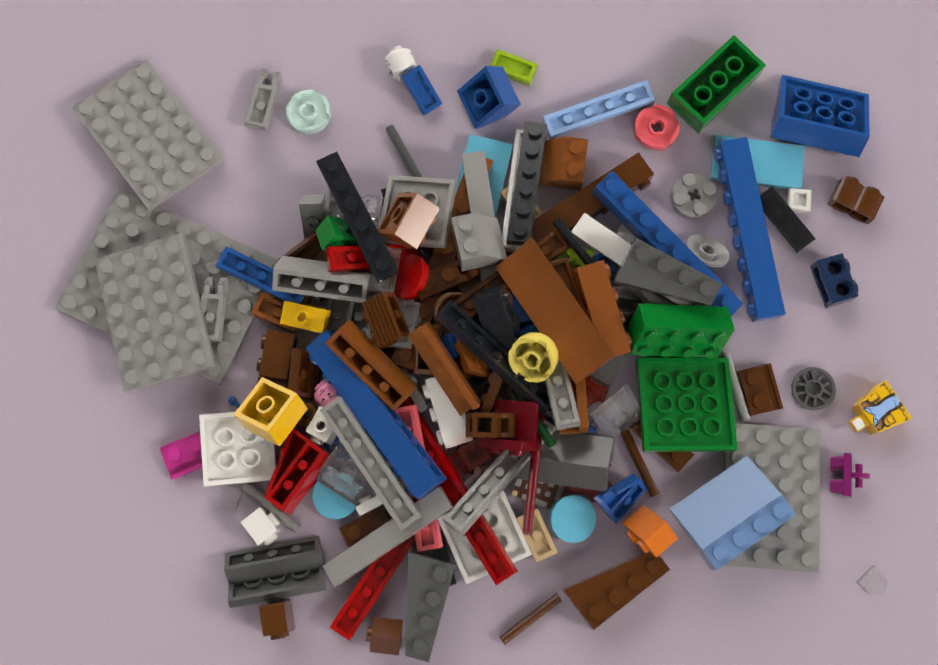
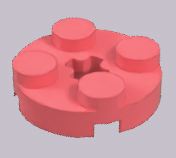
[634,105,680,151]

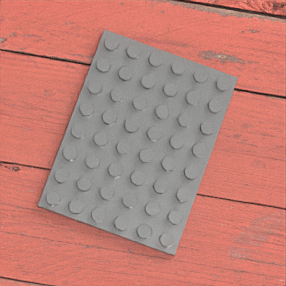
[54,188,279,386]

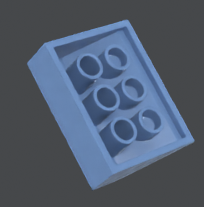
[669,456,796,570]

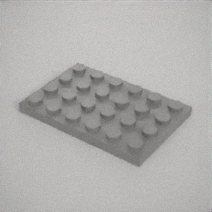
[72,60,225,211]
[94,233,216,393]
[723,423,821,572]

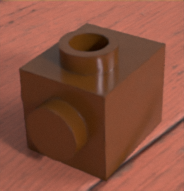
[366,617,403,655]

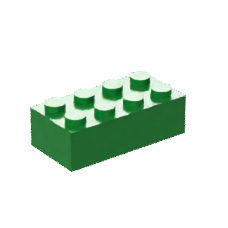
[667,35,766,134]
[625,303,735,358]

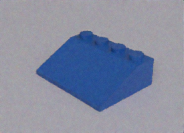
[771,75,870,157]

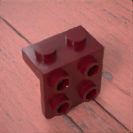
[479,399,539,456]

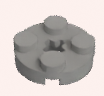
[670,173,717,219]

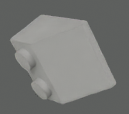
[451,213,507,271]

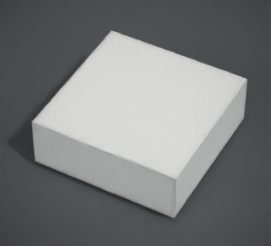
[786,188,812,214]

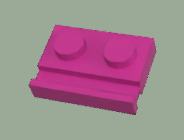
[159,431,203,480]

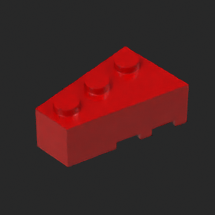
[264,428,333,515]

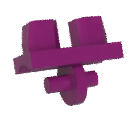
[830,453,870,498]

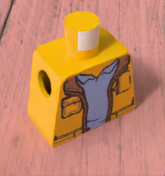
[848,380,912,435]

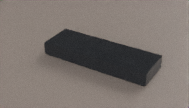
[760,186,816,253]

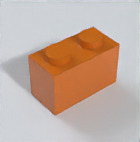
[622,505,678,558]

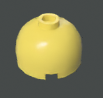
[508,332,559,383]

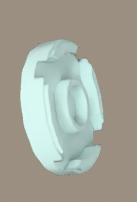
[286,90,331,134]

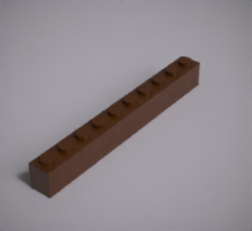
[455,152,654,294]

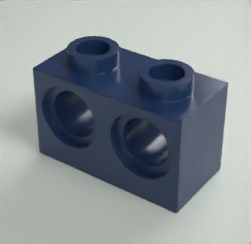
[810,253,859,309]

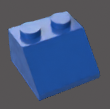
[457,66,521,129]

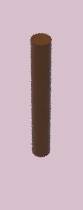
[620,429,659,497]
[499,593,562,645]

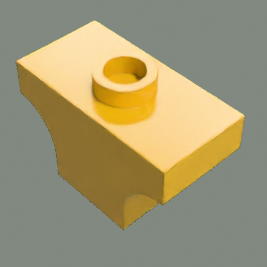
[280,301,331,333]

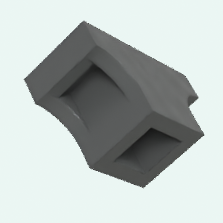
[299,194,326,239]

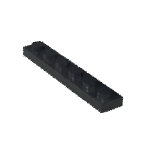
[507,121,547,246]
[316,151,399,283]
[435,300,550,415]

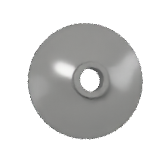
[686,234,730,267]

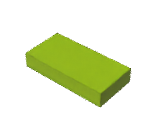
[490,49,538,86]

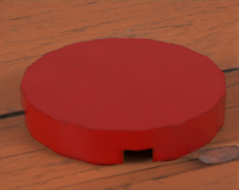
[391,254,429,301]

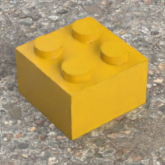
[234,377,308,447]

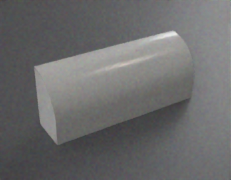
[272,256,373,303]

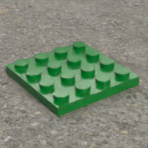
[635,358,738,452]

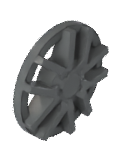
[791,367,836,411]

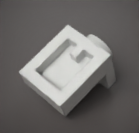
[355,494,383,516]

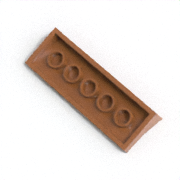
[495,237,616,384]

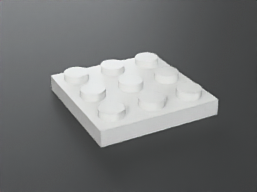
[199,412,276,487]
[438,491,532,584]

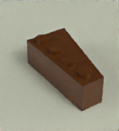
[562,551,670,630]

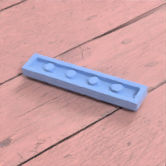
[542,80,655,139]

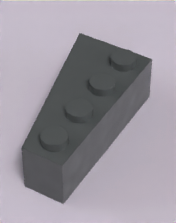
[612,238,722,306]
[405,550,456,662]

